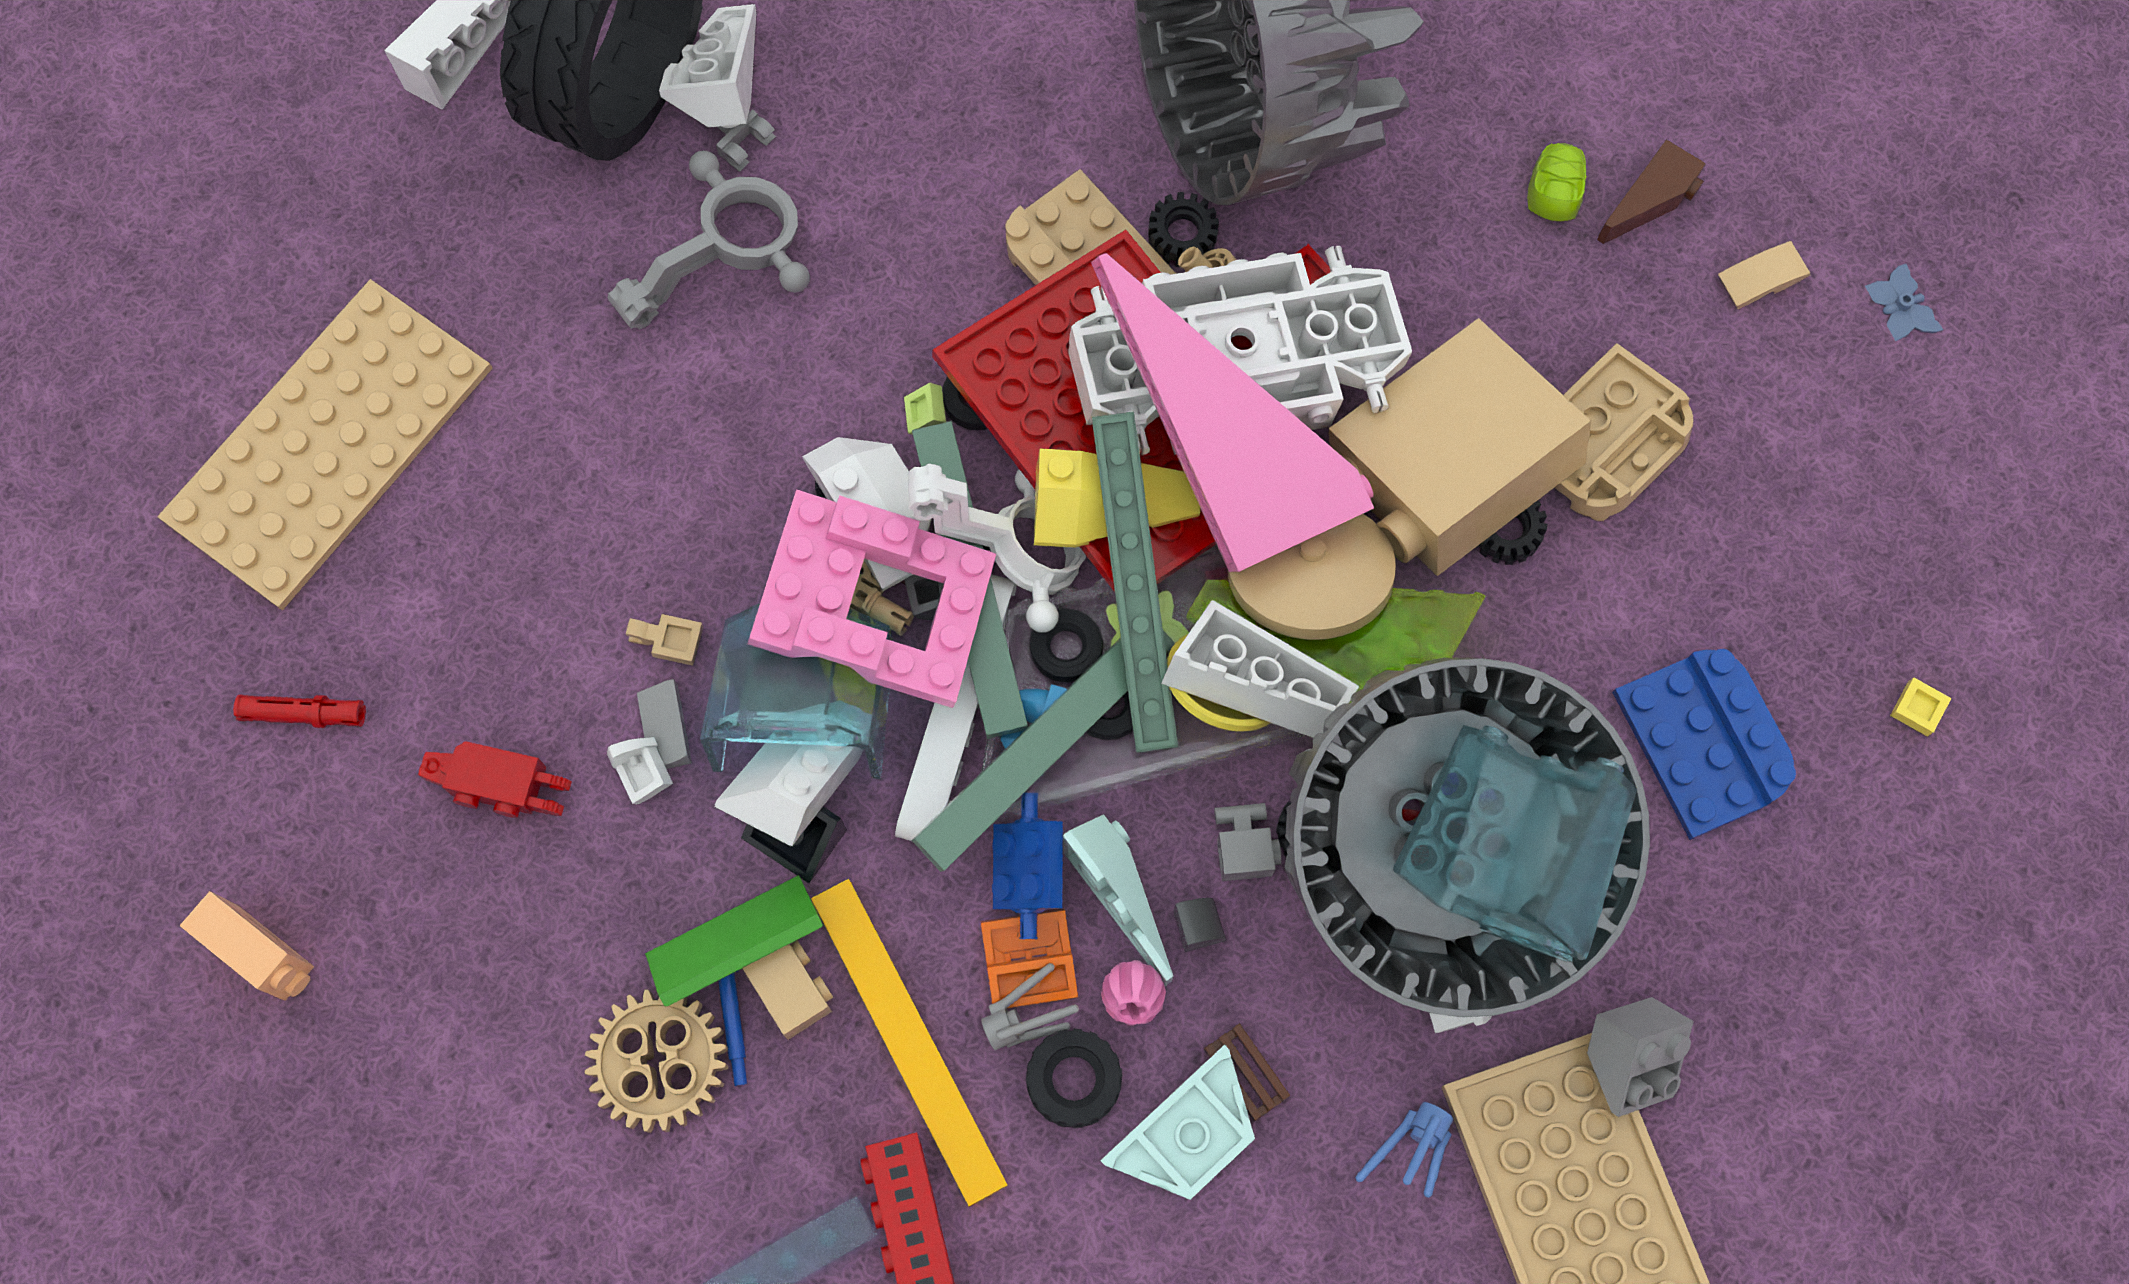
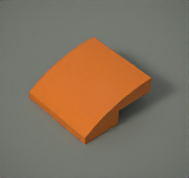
[981,908,1078,1008]

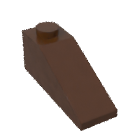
[1597,139,1706,244]

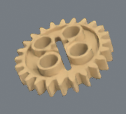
[585,989,728,1133]

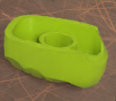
[1527,143,1586,222]

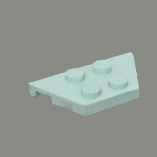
[1100,1045,1255,1199]

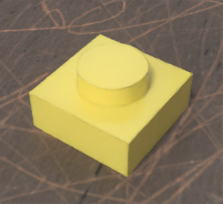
[1890,678,1951,737]

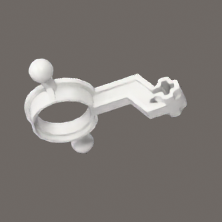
[908,464,1086,632]

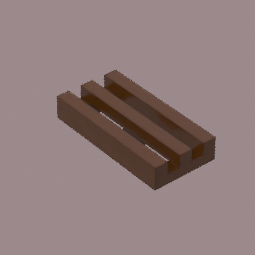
[1204,1023,1290,1122]

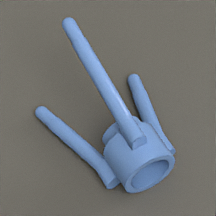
[1356,1102,1453,1198]

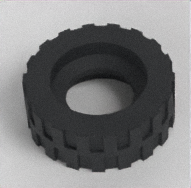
[1026,1028,1122,1129]

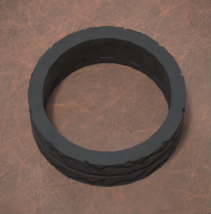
[500,0,703,161]

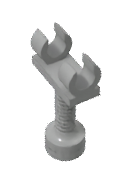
[716,109,776,172]

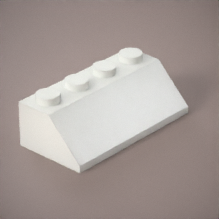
[715,703,874,846]

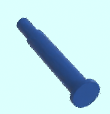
[718,970,747,1086]

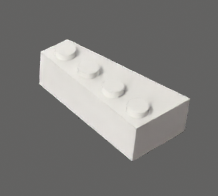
[384,0,511,109]

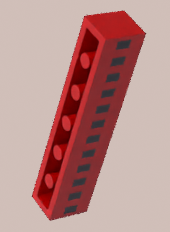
[860,1132,955,1284]

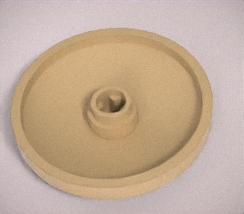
[1228,513,1396,640]

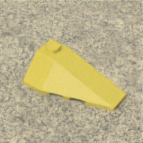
[1034,449,1200,548]

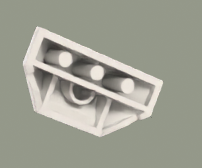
[802,437,932,591]

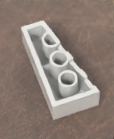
[1161,600,1359,738]

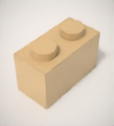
[743,940,833,1040]

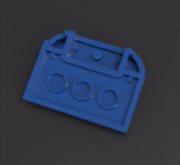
[1612,649,1796,840]

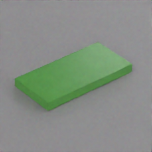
[645,875,823,1007]

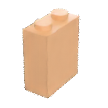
[180,891,314,1001]

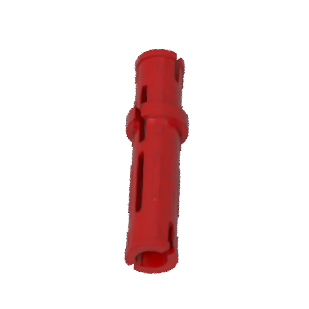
[233,694,366,728]

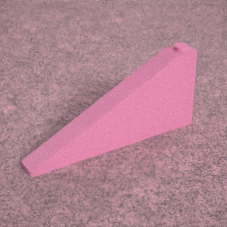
[1091,253,1374,572]

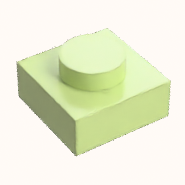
[904,383,946,435]

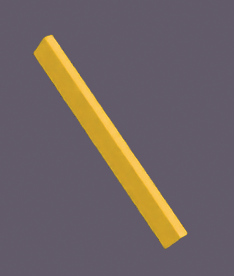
[811,879,1008,1207]

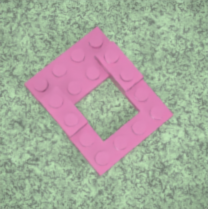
[747,489,996,708]

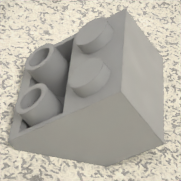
[1587,997,1694,1117]

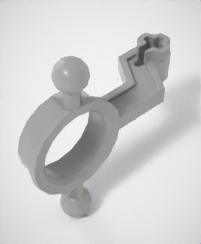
[607,150,810,330]

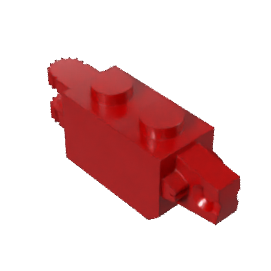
[418,741,572,818]

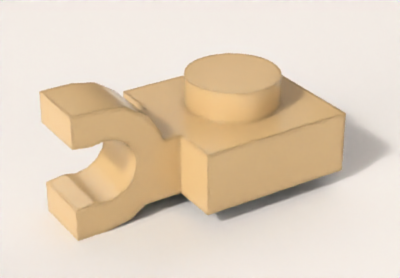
[626,614,703,666]

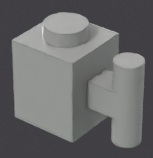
[1214,803,1281,881]

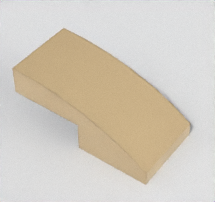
[1718,241,1811,309]

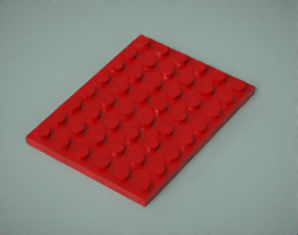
[932,229,1216,592]

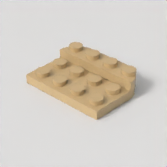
[1006,169,1176,285]
[1554,343,1693,521]

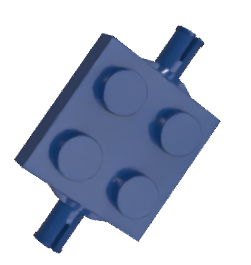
[992,793,1063,939]

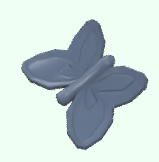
[1865,264,1943,341]

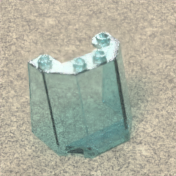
[700,603,893,779]
[1393,725,1637,962]

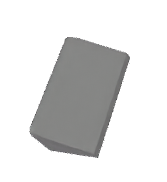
[637,679,692,769]

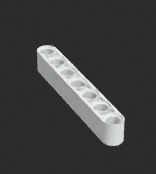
[895,574,1017,841]

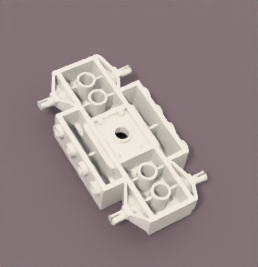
[1068,246,1412,455]

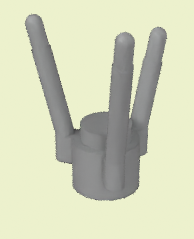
[981,963,1079,1051]

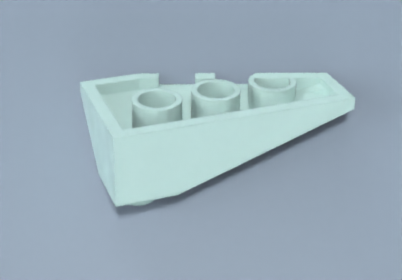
[1063,814,1173,986]

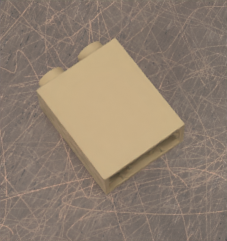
[1329,318,1591,576]

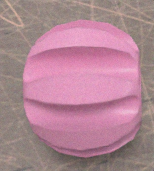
[1101,960,1166,1026]

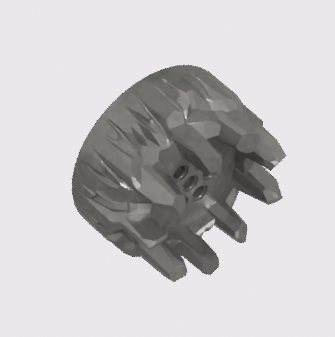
[1134,0,1424,205]
[1285,658,1650,1017]

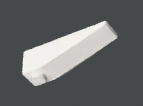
[659,4,756,128]

